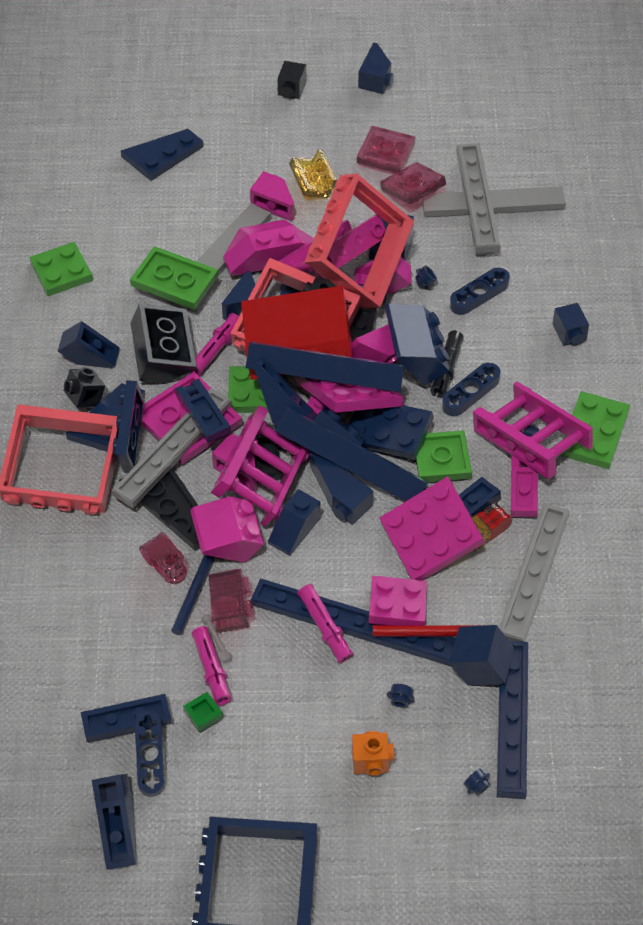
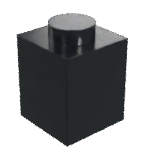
[277,60,306,99]

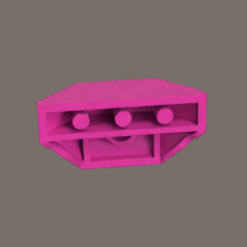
[223,219,314,276]

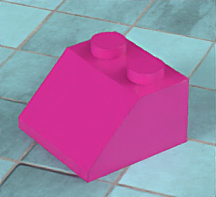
[190,496,264,563]

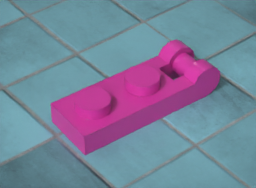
[511,455,538,517]

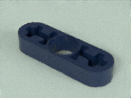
[450,267,510,315]
[442,362,501,416]
[135,710,164,797]

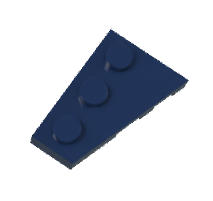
[120,129,204,181]
[66,383,145,452]

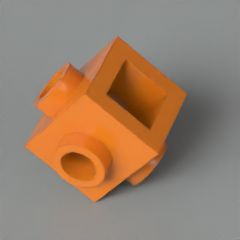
[352,731,394,776]

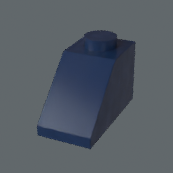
[358,42,394,94]
[57,321,120,368]
[268,489,321,556]

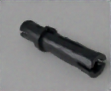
[430,330,464,397]

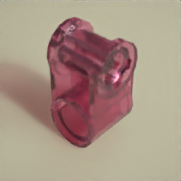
[139,532,187,584]

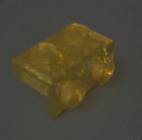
[289,150,337,198]

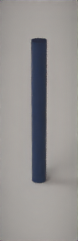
[171,555,215,635]

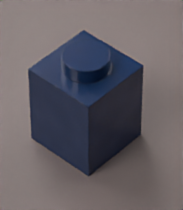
[552,303,589,346]

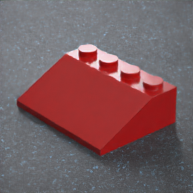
[241,285,354,380]

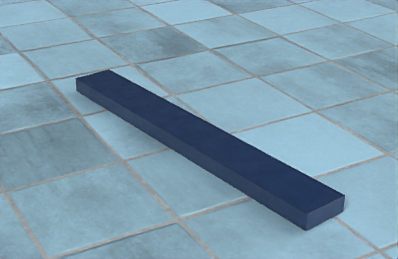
[251,578,456,667]

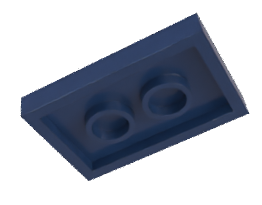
[113,380,145,473]
[348,405,434,460]

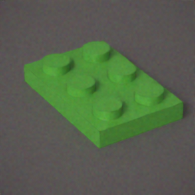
[130,246,219,310]
[560,391,630,469]

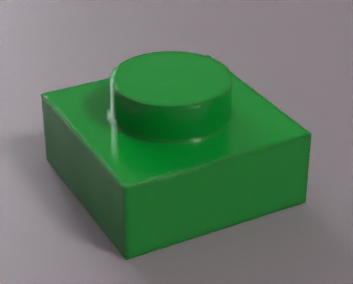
[183,692,223,732]

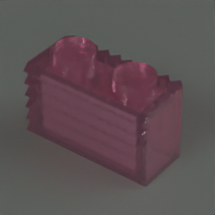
[208,568,254,633]

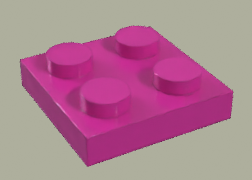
[368,576,427,625]

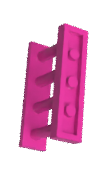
[279,214,386,278]
[473,381,593,479]
[211,405,310,527]

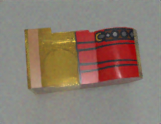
[472,503,512,552]

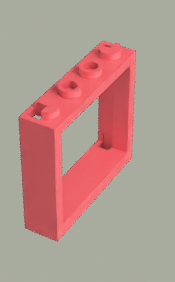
[304,173,414,308]
[230,258,361,351]
[0,404,119,515]

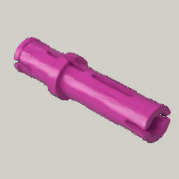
[191,313,239,376]
[297,584,353,664]
[192,626,232,706]

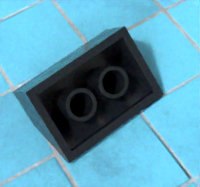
[130,304,197,383]

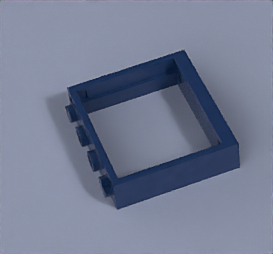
[192,816,317,925]

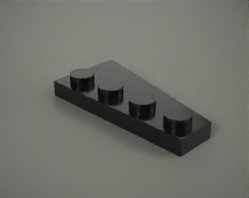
[119,468,200,550]

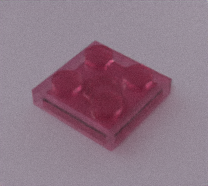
[357,126,415,175]
[380,162,446,205]

